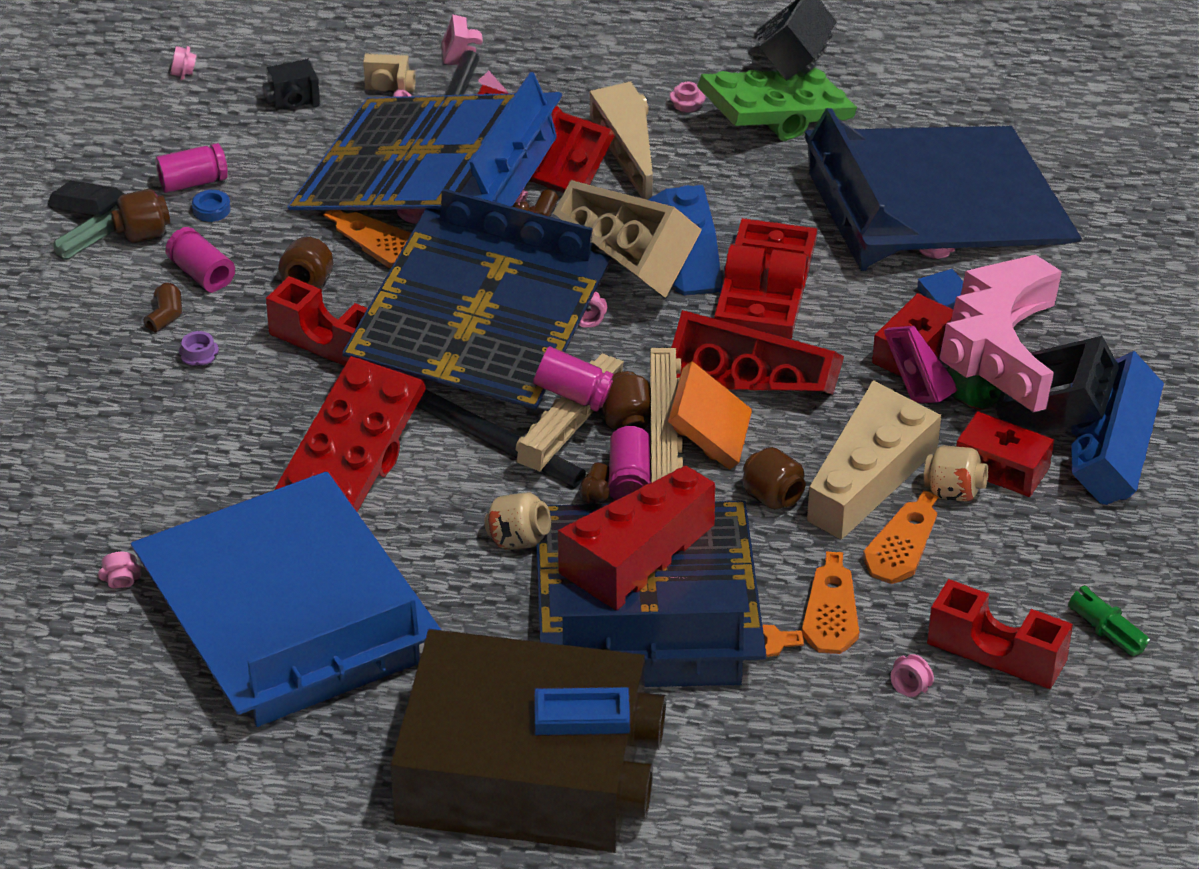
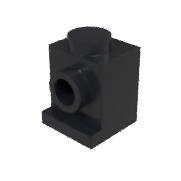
[262,59,320,111]

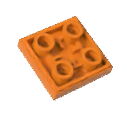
[668,361,752,470]

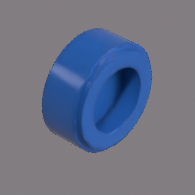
[192,189,231,222]

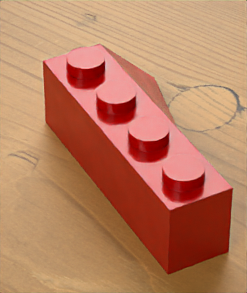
[671,310,844,395]

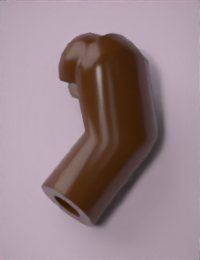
[512,189,559,217]
[143,283,182,333]
[580,462,609,504]

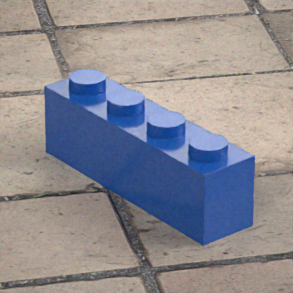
[1070,351,1164,505]

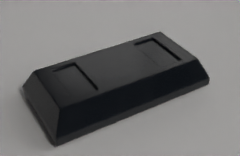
[47,180,125,216]

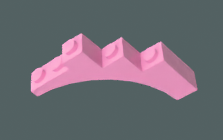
[939,255,1062,412]

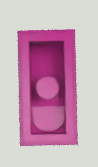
[884,326,957,403]

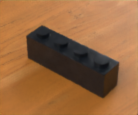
[756,0,837,81]

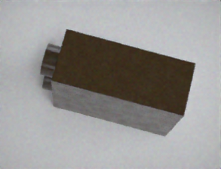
[391,629,667,853]

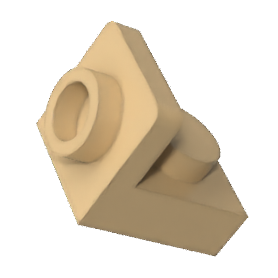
[363,54,416,92]

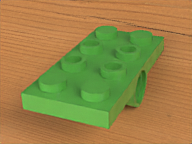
[697,68,857,141]

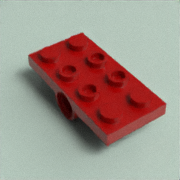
[478,84,615,193]
[714,218,817,339]
[274,356,426,512]

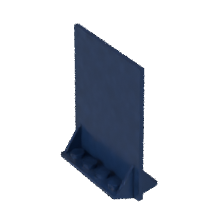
[804,108,1082,271]

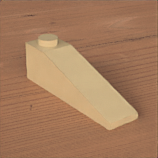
[590,81,653,200]

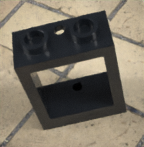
[996,336,1119,433]

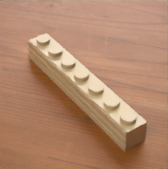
[650,348,683,483]
[516,353,624,471]

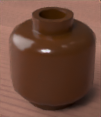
[111,189,170,243]
[278,237,334,288]
[602,371,651,430]
[743,447,806,510]

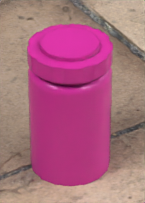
[155,143,228,193]
[165,227,235,293]
[533,346,614,412]
[608,426,651,501]

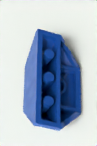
[648,185,723,296]

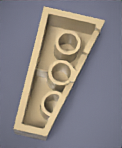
[553,180,702,298]
[807,380,941,540]

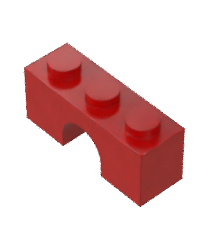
[266,276,368,366]
[927,579,1073,689]

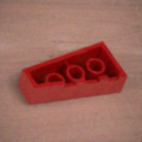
[558,465,715,611]

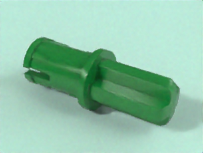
[1068,585,1149,657]

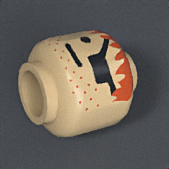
[924,445,988,502]
[484,492,551,550]

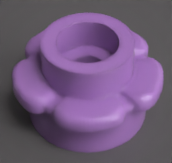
[179,331,219,365]

